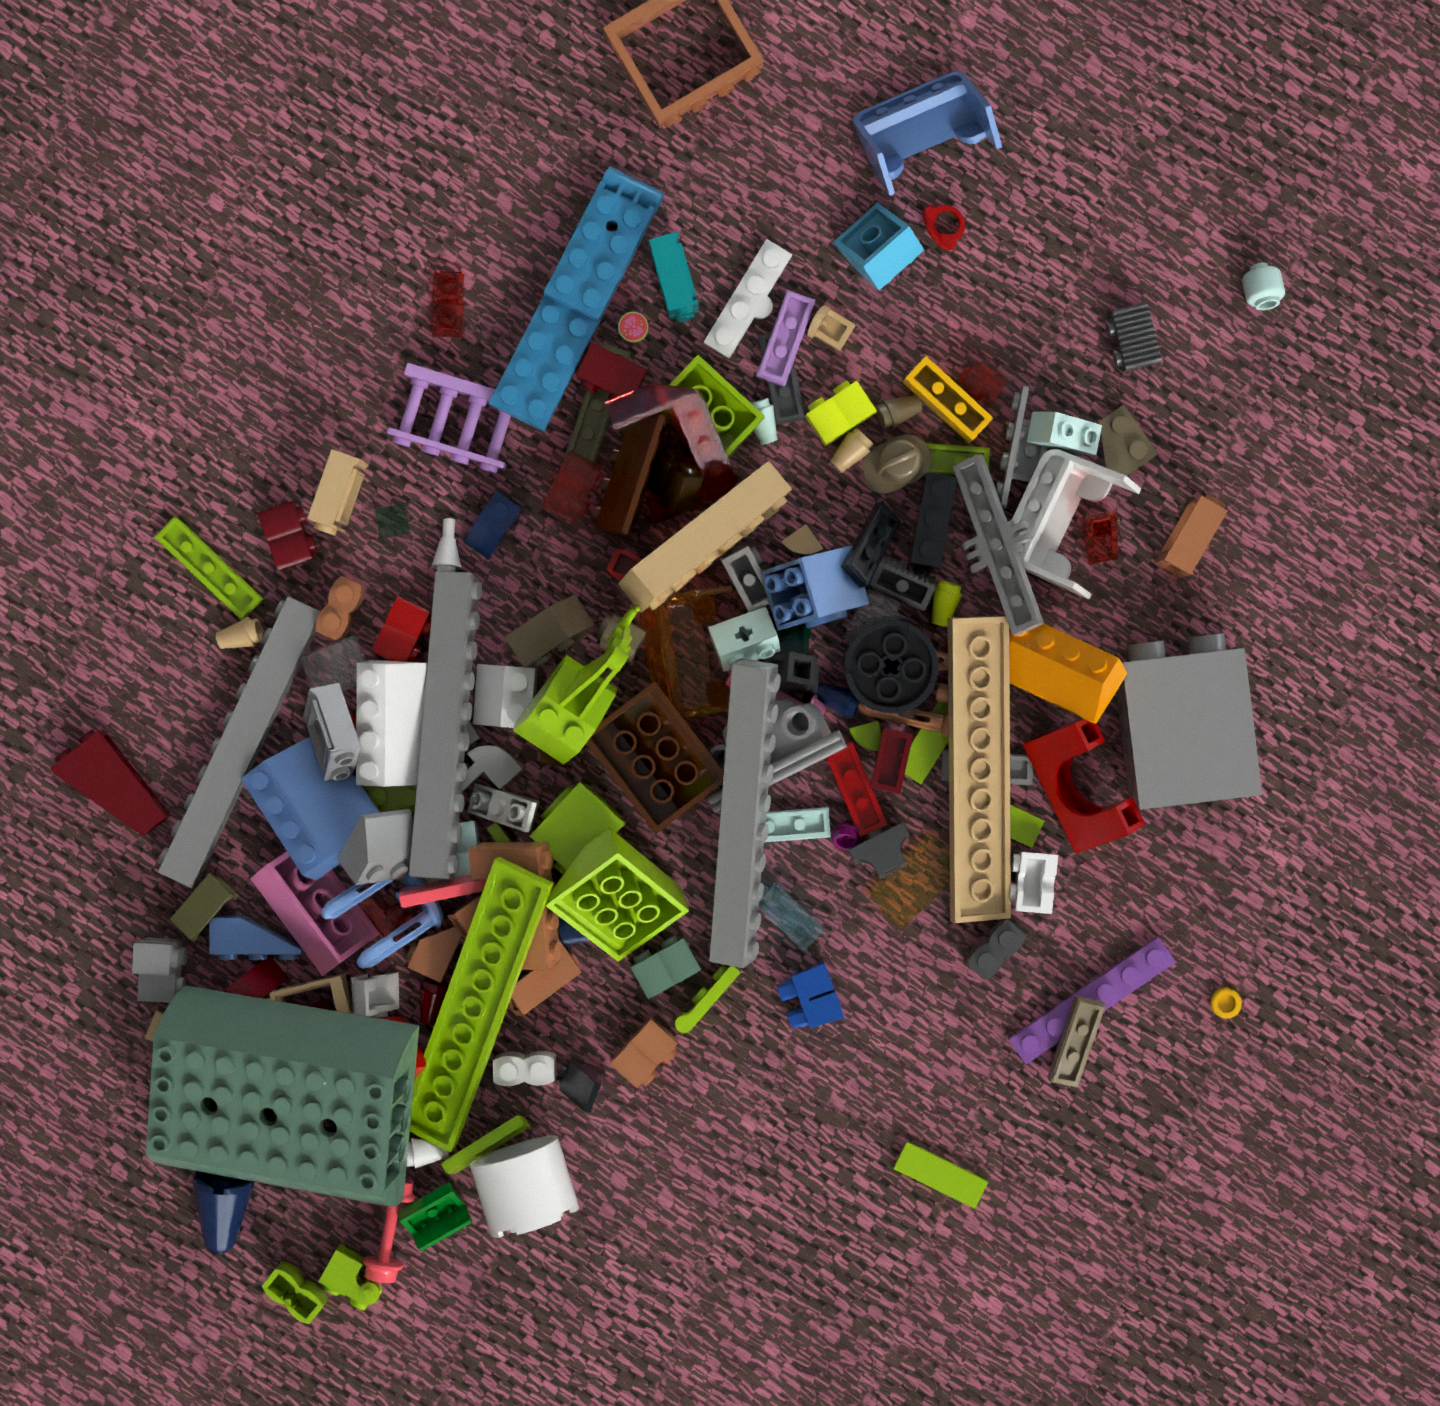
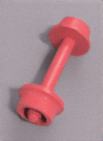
[363,1179,416,1285]

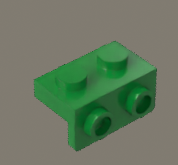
[396,1182,472,1251]

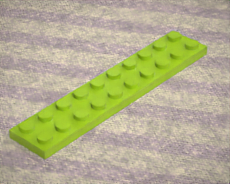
[410,857,553,1153]

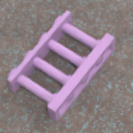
[387,363,511,474]

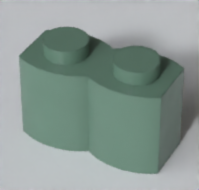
[630,935,701,999]

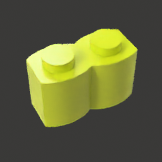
[805,380,877,447]

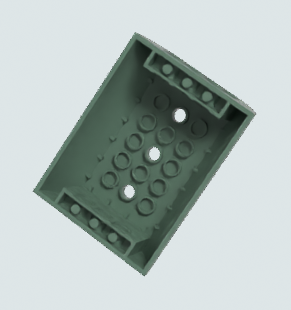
[146,985,419,1207]

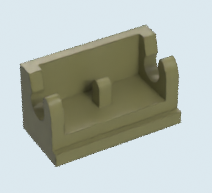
[170,873,239,942]

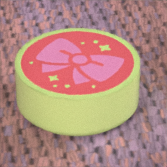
[618,312,649,343]

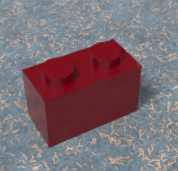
[576,342,648,407]

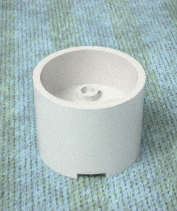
[470,1135,579,1238]

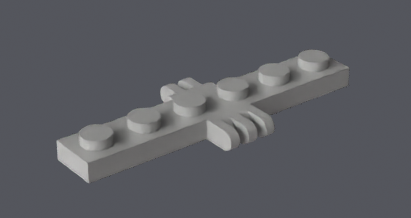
[952,454,1044,635]

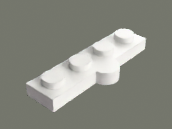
[703,239,793,359]

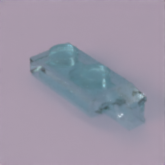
[759,881,825,952]

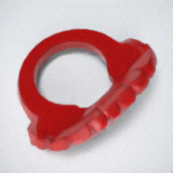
[922,205,965,251]

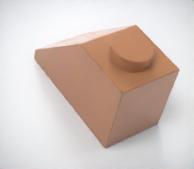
[406,926,462,983]

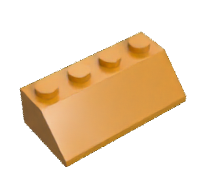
[1009,624,1128,724]

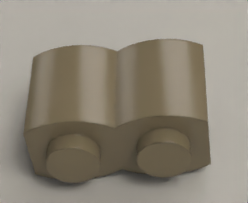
[596,613,647,664]

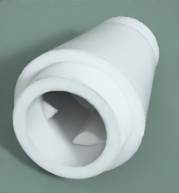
[407,1138,449,1169]

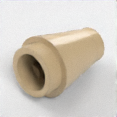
[830,427,874,473]
[216,617,264,649]

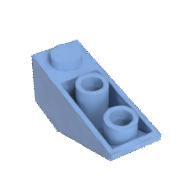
[209,915,305,960]

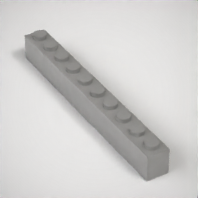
[409,571,482,880]
[158,596,321,888]
[709,659,781,968]

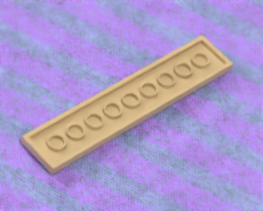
[948,615,1011,923]

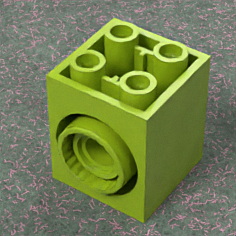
[530,780,627,875]

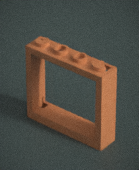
[603,0,764,128]

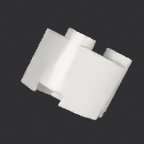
[1009,851,1059,914]
[351,972,399,1018]

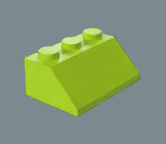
[653,355,765,468]

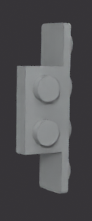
[995,386,1047,509]

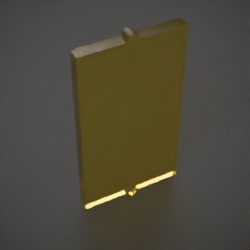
[866,832,950,929]

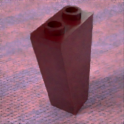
[50,729,172,835]

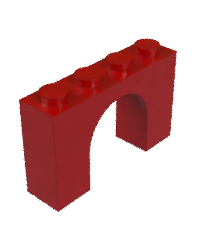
[1023,718,1145,854]

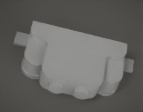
[707,698,847,813]

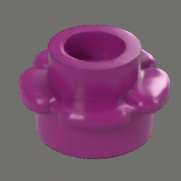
[831,822,861,850]

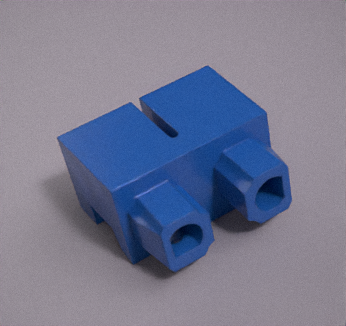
[777,960,845,1029]

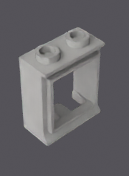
[303,683,361,781]

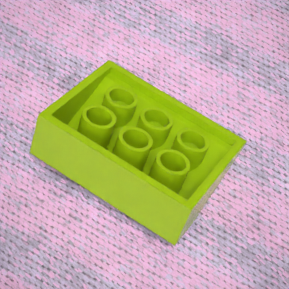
[545,827,689,962]

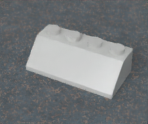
[356,660,428,787]

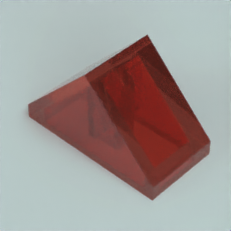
[1080,510,1118,564]

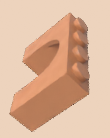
[468,842,562,970]
[448,891,582,1016]

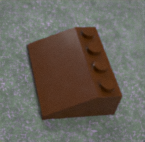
[591,411,667,540]
[587,681,724,834]

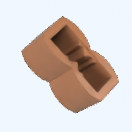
[315,576,366,641]
[610,1016,678,1088]

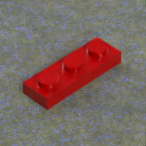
[826,741,888,837]

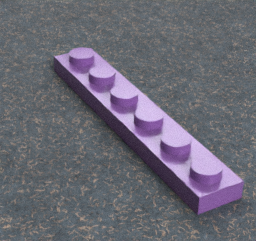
[1008,936,1176,1064]

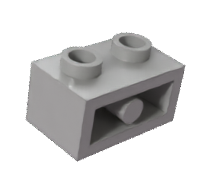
[719,542,770,612]

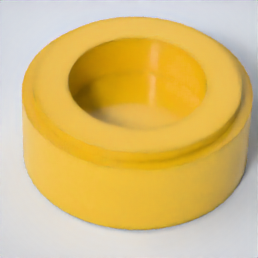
[1210,987,1242,1019]

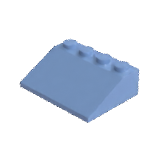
[240,737,380,881]

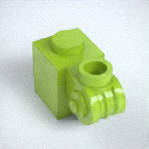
[318,1244,382,1311]

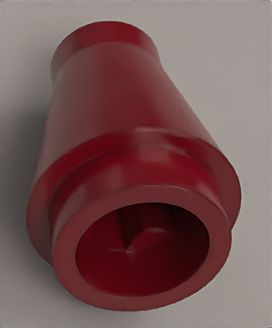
[419,978,448,1025]

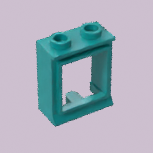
[649,231,699,323]

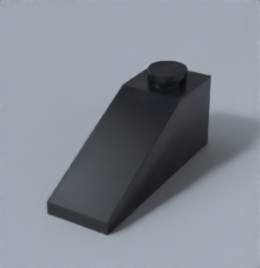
[556,1058,605,1113]

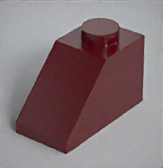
[223,955,288,999]

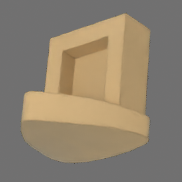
[807,304,856,352]

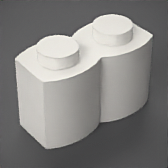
[493,1051,557,1086]

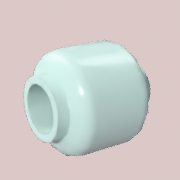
[1242,262,1285,311]

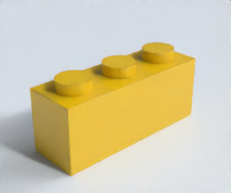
[903,356,993,444]

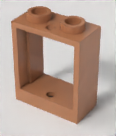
[1154,494,1228,578]

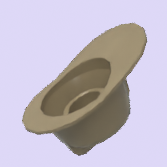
[862,434,931,494]

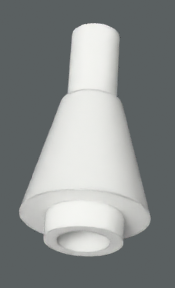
[431,518,462,572]

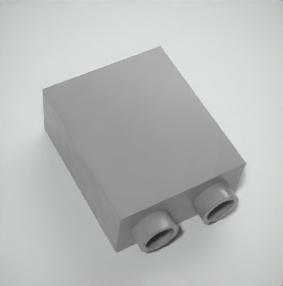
[1116,633,1262,810]

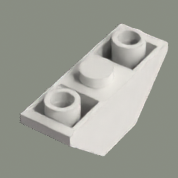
[467,783,540,833]

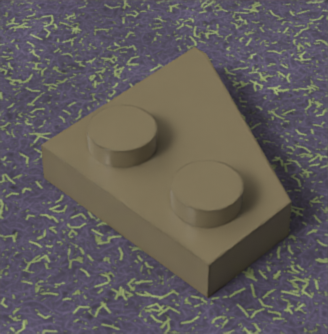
[1098,405,1158,486]

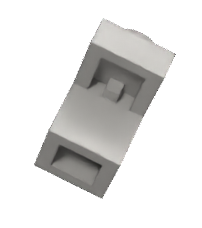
[462,745,524,792]

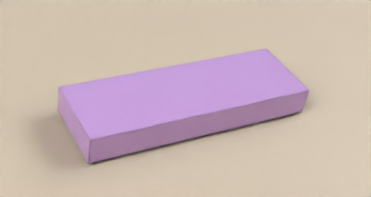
[756,290,816,387]

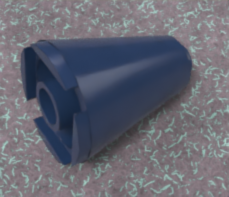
[192,1171,254,1254]

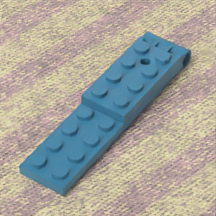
[489,166,664,432]

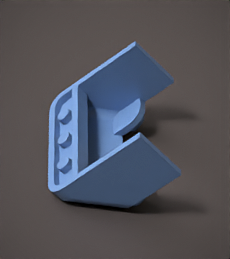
[853,72,1002,196]

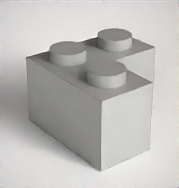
[132,937,188,1003]

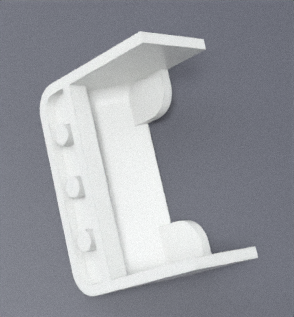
[1011,449,1141,599]

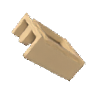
[307,449,369,536]

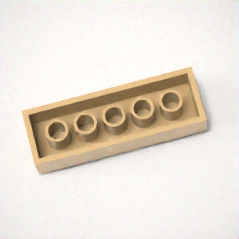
[618,461,792,613]

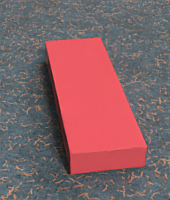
[399,875,487,908]

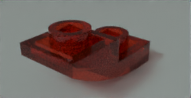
[431,271,465,337]

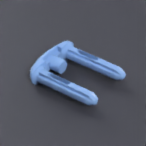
[321,867,443,969]

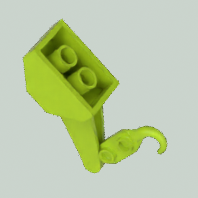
[513,605,640,765]

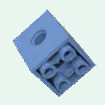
[761,545,869,631]

